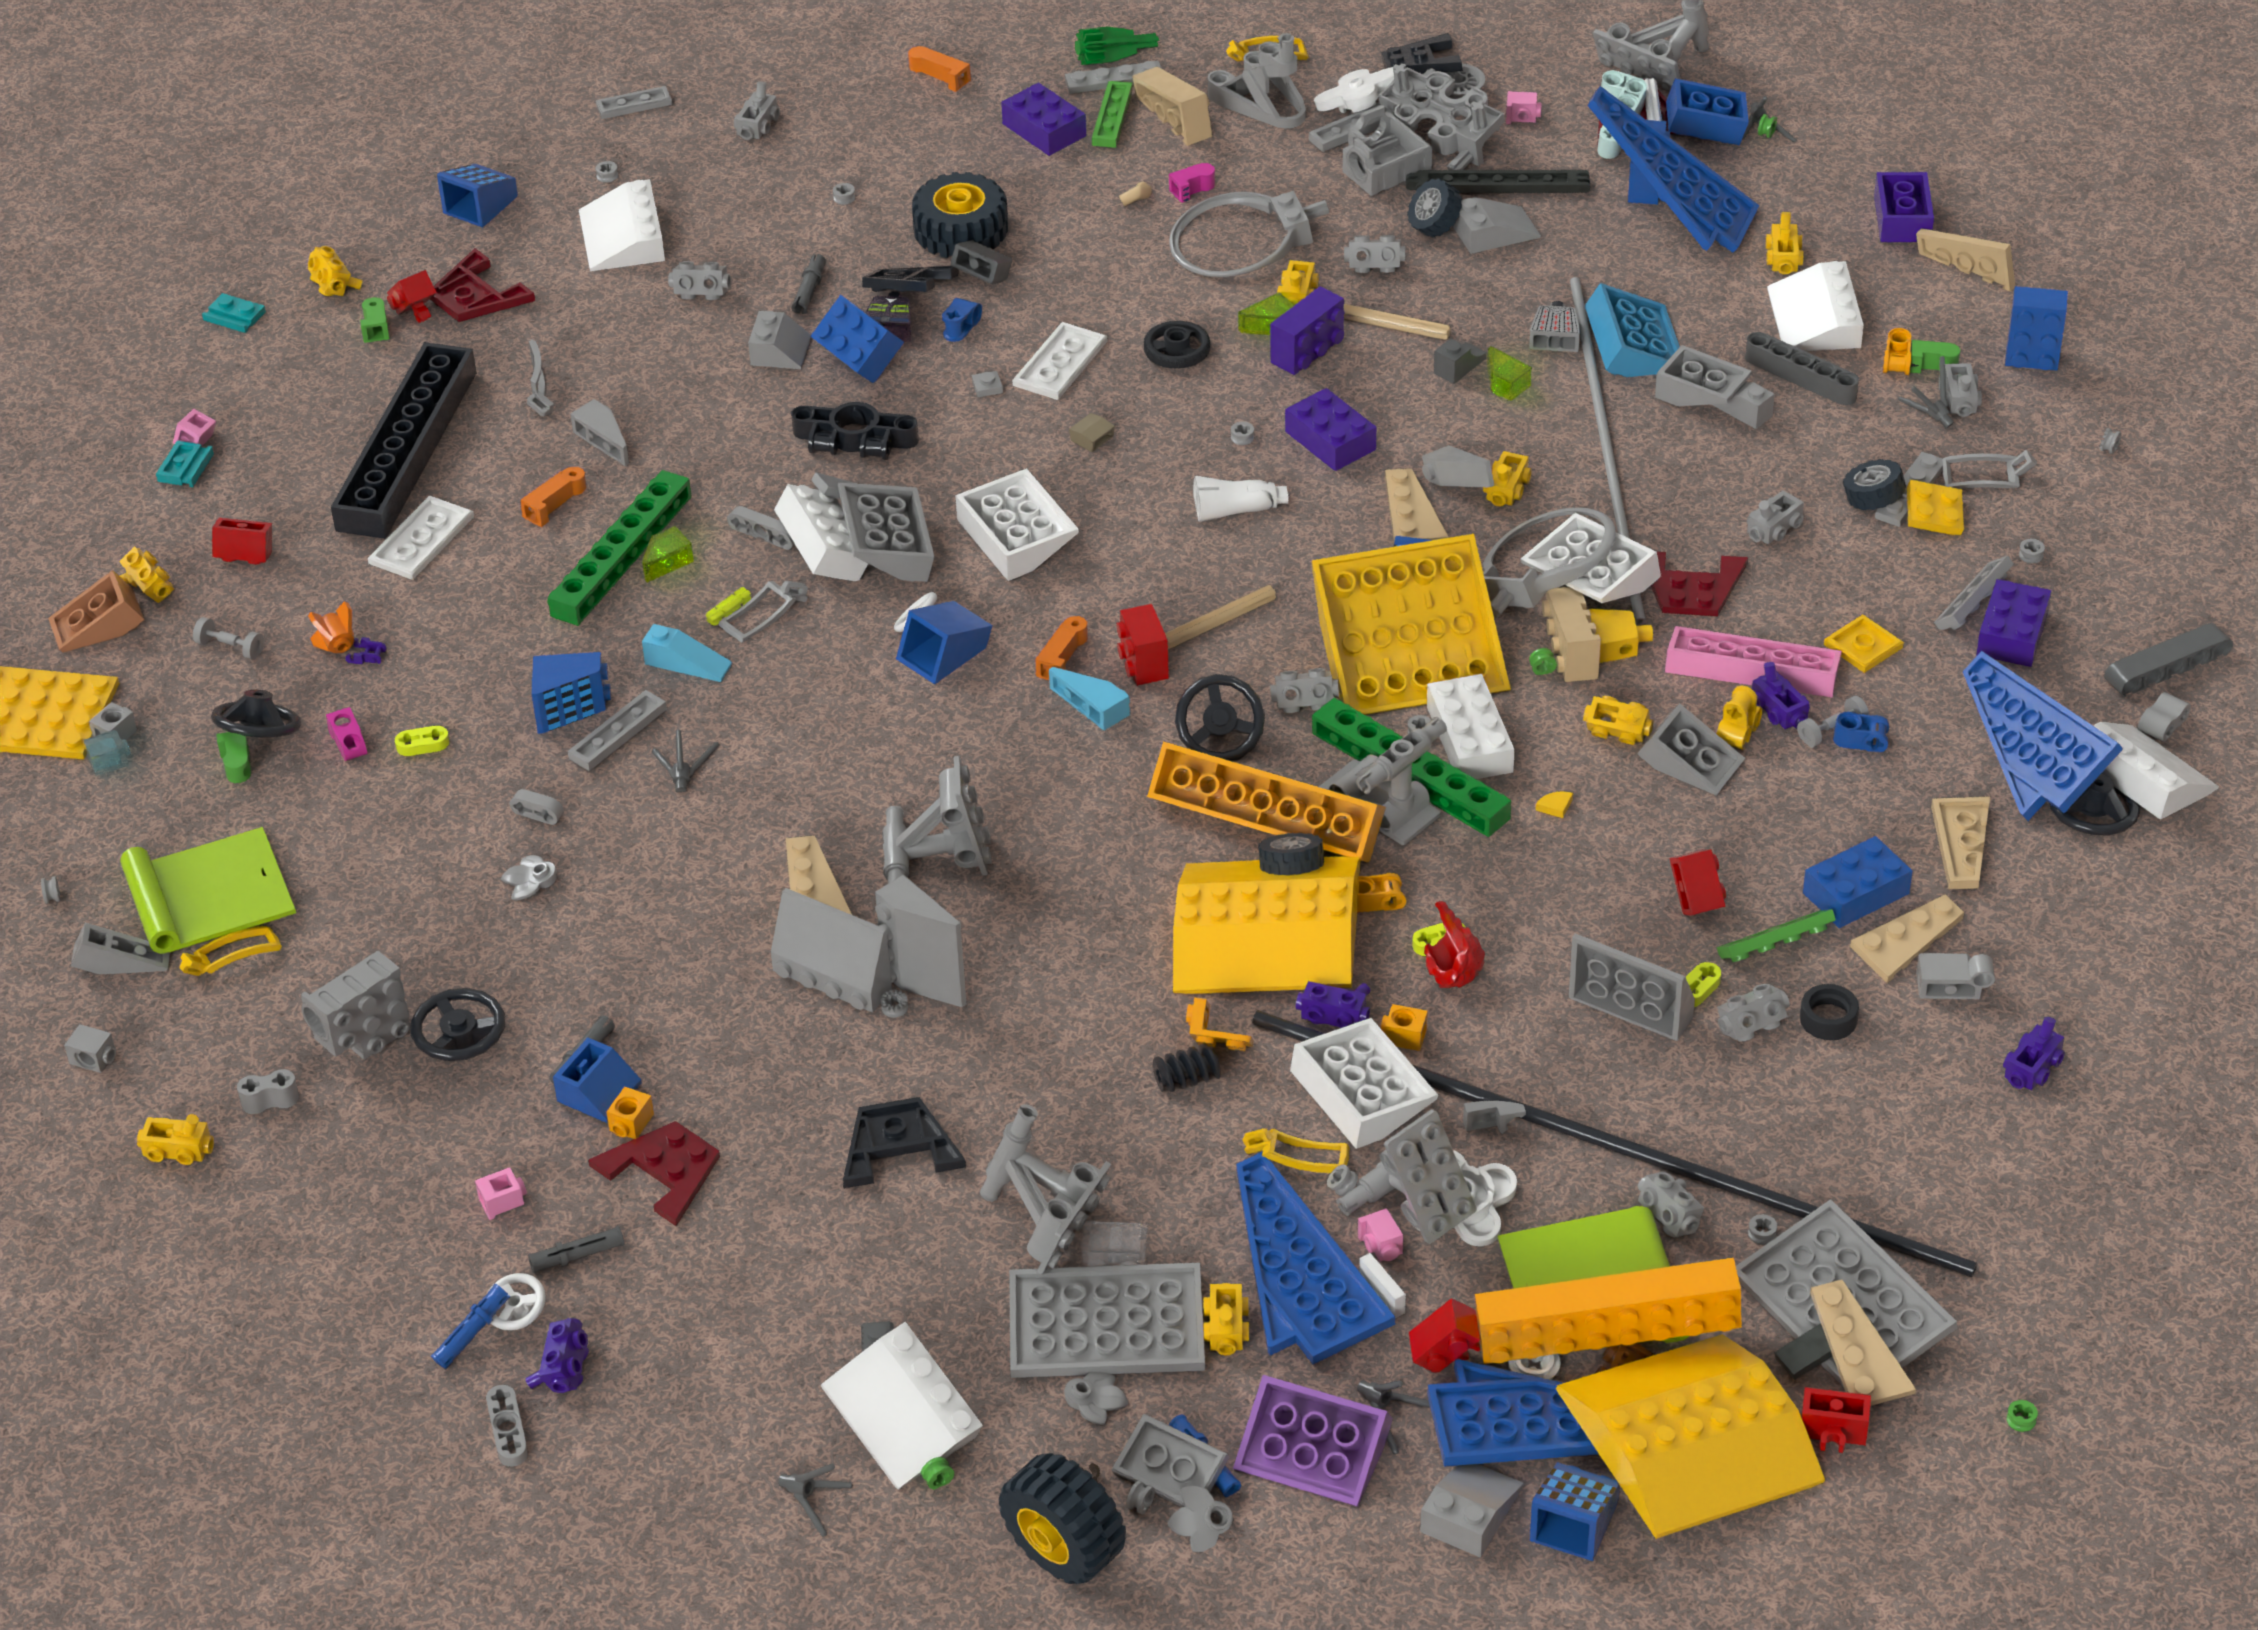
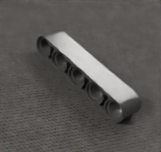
[1745,332,1859,405]
[2104,623,2233,697]

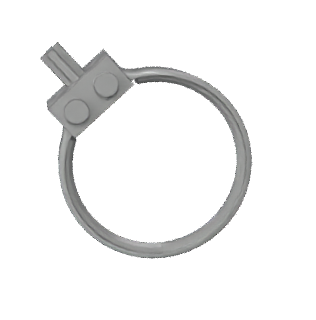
[1169,191,1329,277]
[1483,508,1616,619]

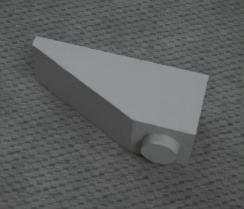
[1711,382,1775,429]
[570,399,629,466]
[1422,445,1495,487]
[71,922,170,975]

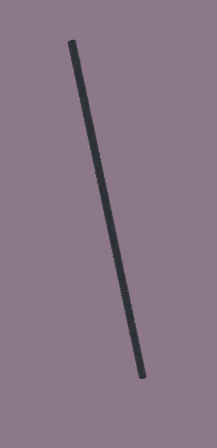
[1252,1010,1977,1277]

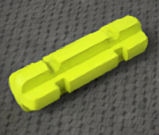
[706,587,751,626]

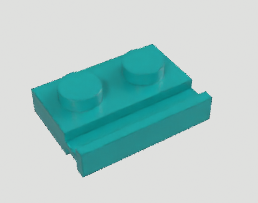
[202,293,266,333]
[156,441,214,487]

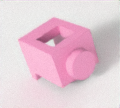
[1506,91,1542,124]
[173,409,216,445]
[475,1167,527,1220]
[1358,1208,1403,1262]

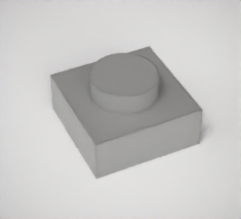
[972,371,1003,397]

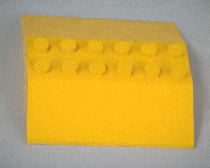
[1311,534,1511,715]
[1173,856,1360,994]
[1556,1334,1825,1539]

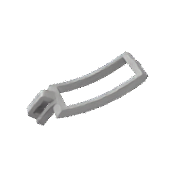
[527,339,554,417]
[1942,450,2037,489]
[718,581,808,643]

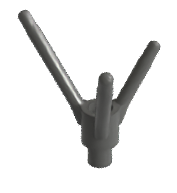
[1743,96,1797,142]
[1898,356,1954,428]
[652,729,719,792]
[1357,1380,1430,1455]
[778,1464,853,1537]

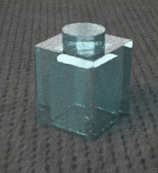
[83,730,131,776]

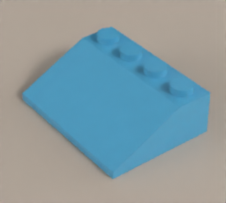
[1585,283,1680,377]

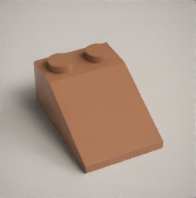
[48,570,145,653]

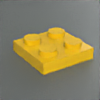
[1907,479,1964,535]

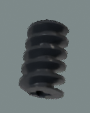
[1152,1043,1221,1092]

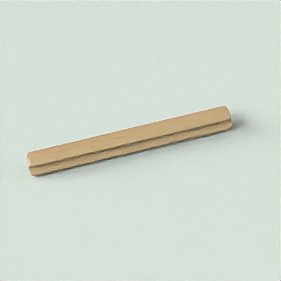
[1344,304,1450,340]
[1165,585,1276,650]

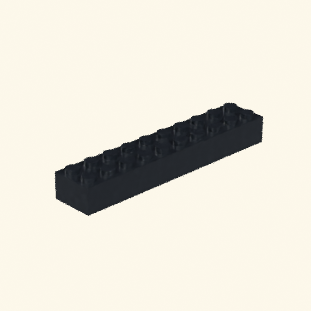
[331,342,477,539]

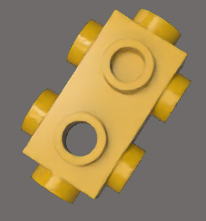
[1765,212,1803,275]
[307,246,363,296]
[1277,260,1319,310]
[1483,451,1532,507]
[119,546,174,603]
[1583,696,1654,745]
[137,1114,214,1165]
[1203,1283,1249,1356]

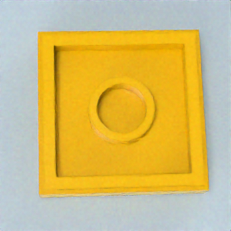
[1824,614,1904,673]

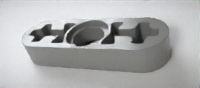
[727,506,795,550]
[486,1385,528,1467]

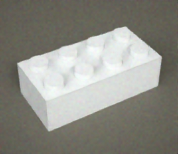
[774,484,868,581]
[1427,674,1514,779]

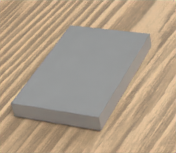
[1111,1414,1230,1507]

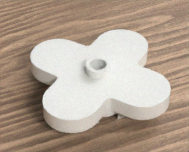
[1314,67,1394,113]
[1412,1150,1517,1246]

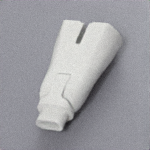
[1193,476,1288,522]

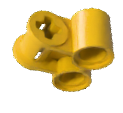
[1716,685,1763,750]

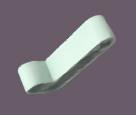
[1597,70,1647,159]

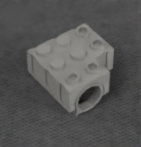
[1343,105,1432,196]
[301,951,411,1060]

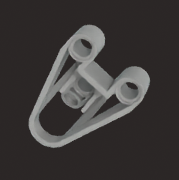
[1207,33,1306,129]

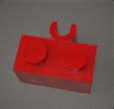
[387,270,437,323]
[212,518,272,565]
[1669,849,1726,915]
[1409,1298,1481,1373]
[1801,1387,1871,1453]

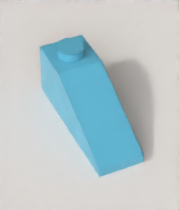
[642,624,732,682]
[1049,667,1130,731]

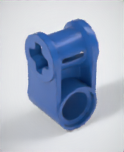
[942,298,982,342]
[1833,712,1889,752]

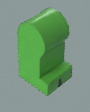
[360,297,389,343]
[1910,340,1960,373]
[216,732,251,783]

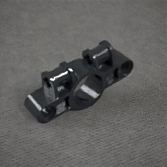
[791,402,919,460]

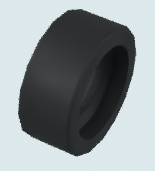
[1800,984,1859,1040]

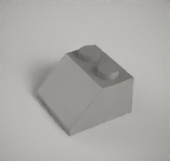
[748,311,811,369]

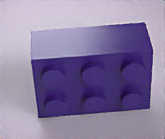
[1001,82,1087,156]
[1874,172,1934,242]
[1270,286,1345,375]
[1285,388,1377,471]
[1976,579,2052,667]

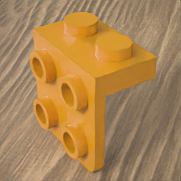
[1186,997,1254,1052]

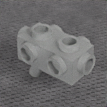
[734,81,780,140]
[1344,235,1406,273]
[668,261,731,300]
[1939,363,1982,417]
[1747,490,1804,544]
[1270,668,1339,713]
[1717,984,1790,1041]
[1638,1171,1705,1237]

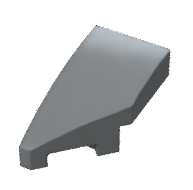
[1463,1101,1526,1134]

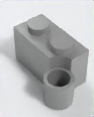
[1916,953,1995,999]

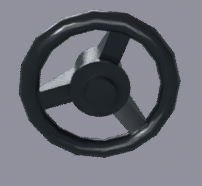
[1175,674,1265,761]
[211,689,301,738]
[2049,774,2141,836]
[410,988,505,1062]

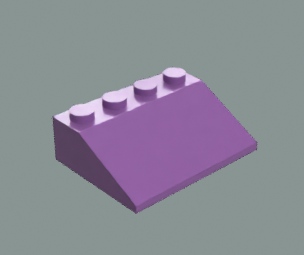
[1233,1375,1393,1507]

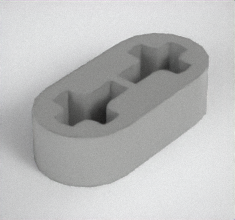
[509,789,564,825]

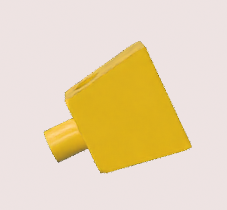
[1588,609,1653,663]

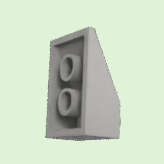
[1453,197,1541,254]
[1655,345,1752,406]
[1637,703,1745,795]
[1420,1464,1524,1557]

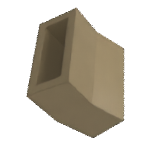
[1069,413,1115,452]

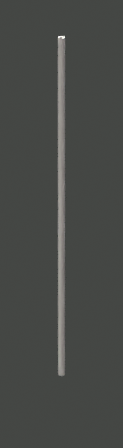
[1570,277,1646,625]

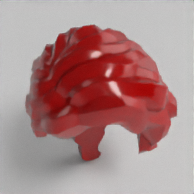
[1424,901,1485,988]

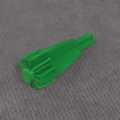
[1075,26,1159,65]

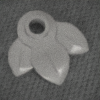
[501,855,557,901]
[1064,1372,1128,1425]
[1167,1486,1233,1552]

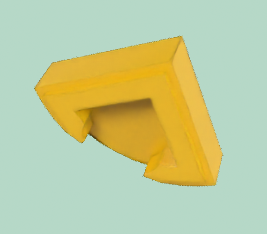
[1536,791,1573,818]

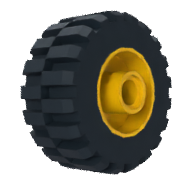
[912,172,1008,258]
[999,1453,1126,1584]

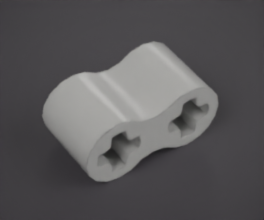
[2138,692,2191,742]
[237,1069,299,1114]

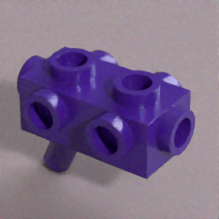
[1752,662,1810,730]
[1296,981,1371,1028]
[2003,1017,2065,1091]
[525,1318,589,1393]

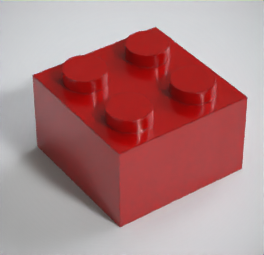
[1116,604,1169,686]

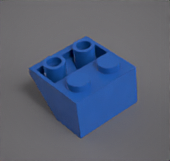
[553,1037,642,1123]

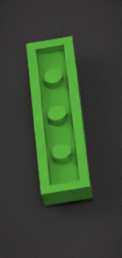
[1092,81,1133,148]
[1716,909,1836,962]

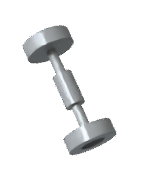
[193,617,264,660]
[1797,695,1869,748]

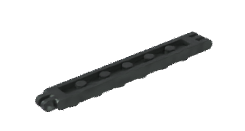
[1406,170,1590,193]

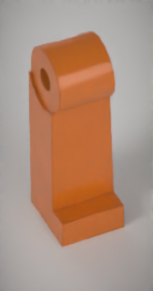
[908,46,971,92]
[520,467,586,527]
[1035,616,1088,680]

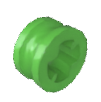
[1758,114,1777,138]
[1529,648,1557,675]
[2006,1400,2038,1432]
[921,1457,955,1490]

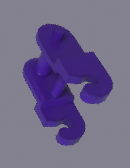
[345,637,387,664]

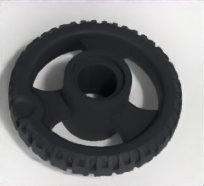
[1143,320,1210,369]

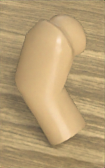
[1119,182,1152,207]

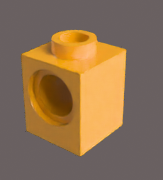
[1381,1004,1428,1051]
[607,1086,654,1139]

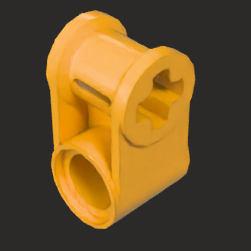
[1883,328,1912,375]
[1357,873,1406,912]

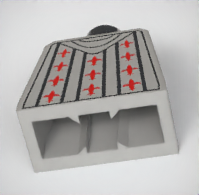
[1529,301,1580,352]

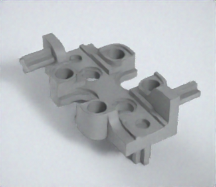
[1378,63,1505,170]

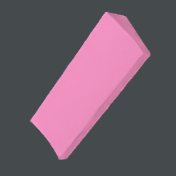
[1665,626,1842,697]

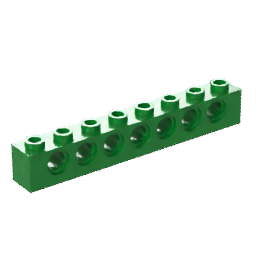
[547,470,692,626]
[1312,697,1511,837]

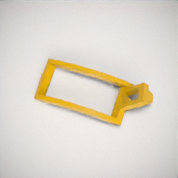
[1226,36,1309,62]
[179,926,282,976]
[1242,1128,1350,1173]

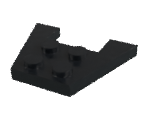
[1381,33,1463,74]
[862,265,959,292]
[843,1097,966,1189]

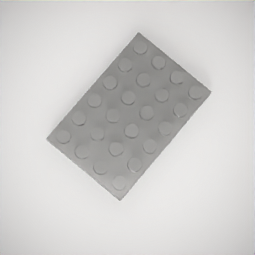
[1736,1199,1957,1388]
[1009,1263,1205,1378]

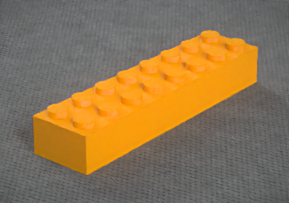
[1147,741,1386,862]
[1475,1258,1742,1364]

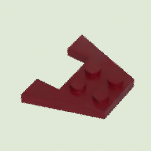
[430,248,535,322]
[1651,551,1748,617]
[588,1121,720,1226]

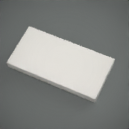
[1012,322,1107,400]
[368,496,474,580]

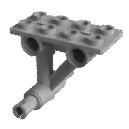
[1593,0,1709,91]
[1319,717,1447,845]
[882,755,992,884]
[980,1104,1111,1276]
[1336,1109,1477,1244]

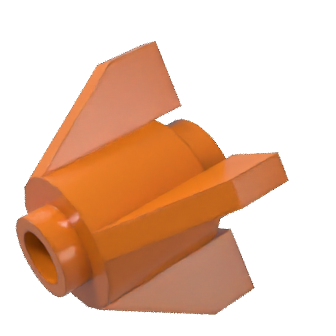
[308,601,354,653]

